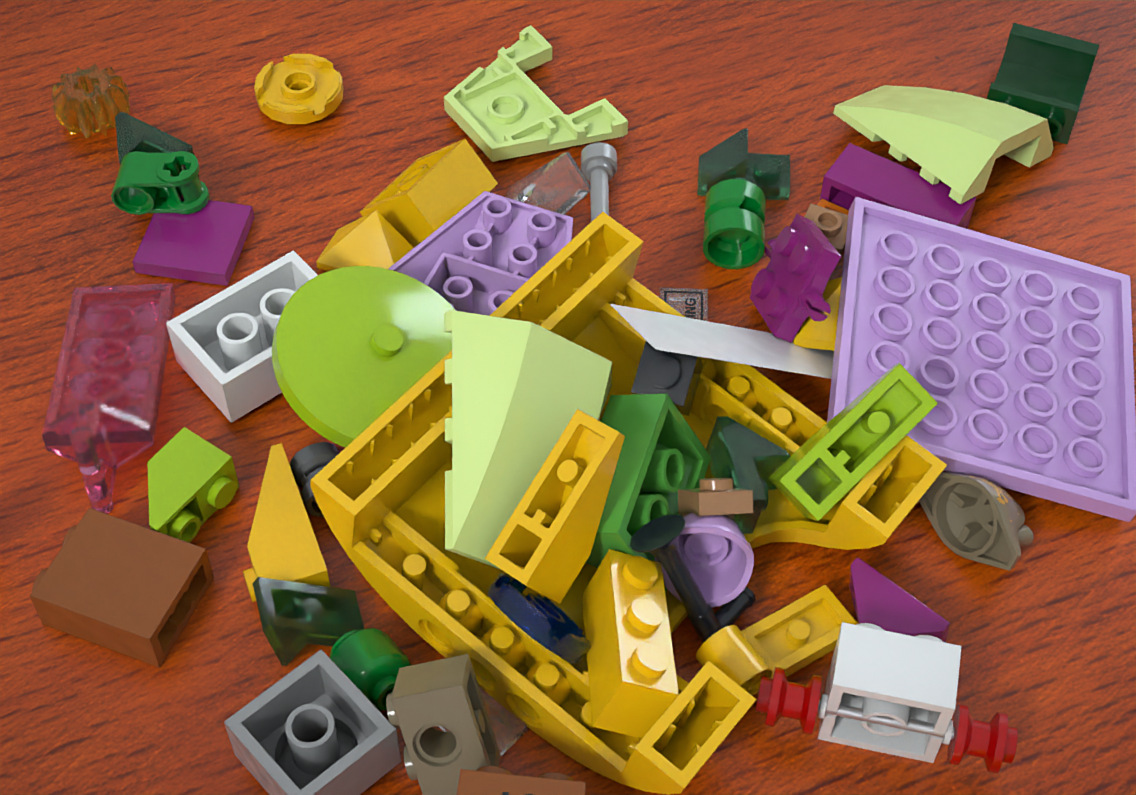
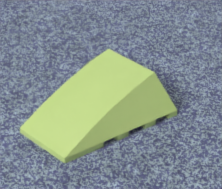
[833,85,1054,204]
[444,310,612,569]

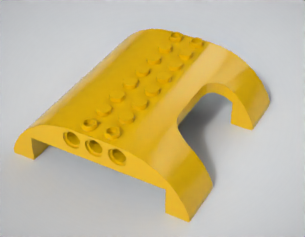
[310,212,947,795]

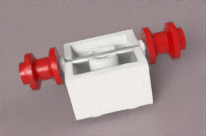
[755,622,1018,773]

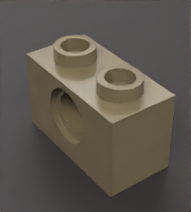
[386,654,501,795]

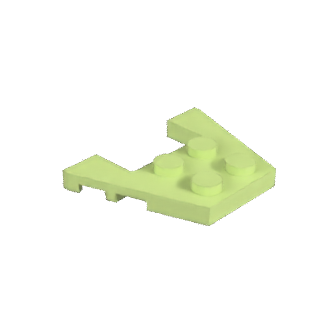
[444,25,628,162]

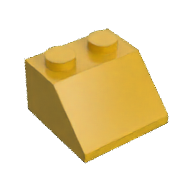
[360,139,498,247]

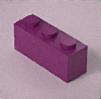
[819,143,976,229]

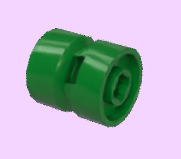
[703,179,766,269]

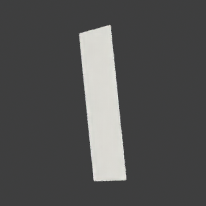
[611,304,834,379]

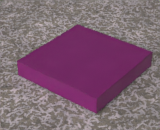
[133,196,255,286]

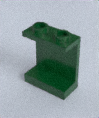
[987,23,1099,144]

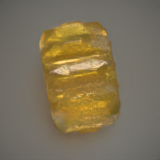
[52,64,130,139]

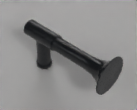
[630,514,756,644]

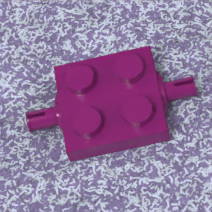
[750,214,842,343]

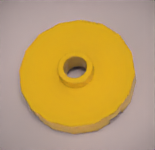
[254,54,344,124]

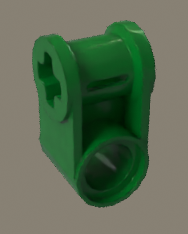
[111,151,210,215]

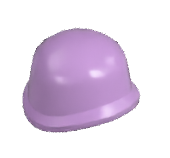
[655,513,754,607]

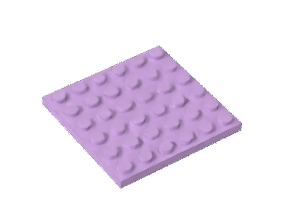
[827,197,1136,522]

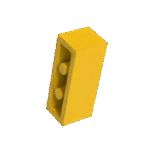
[582,549,679,738]

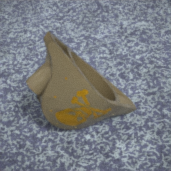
[919,472,1033,570]

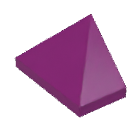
[849,557,950,643]

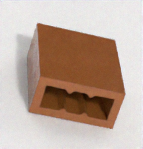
[30,508,214,668]

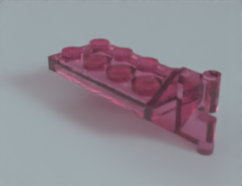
[42,283,176,514]

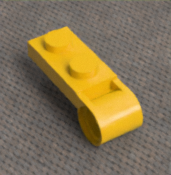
[696,585,858,696]

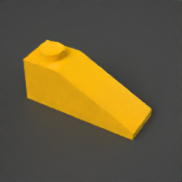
[485,409,625,604]
[243,443,333,620]

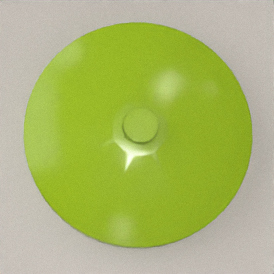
[272,266,456,448]

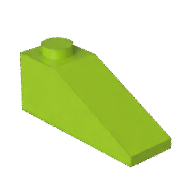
[768,363,938,521]

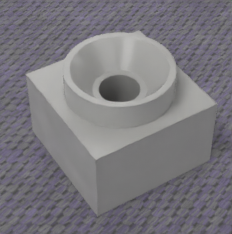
[224,650,401,795]

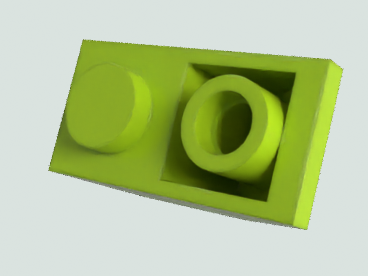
[147,427,239,543]

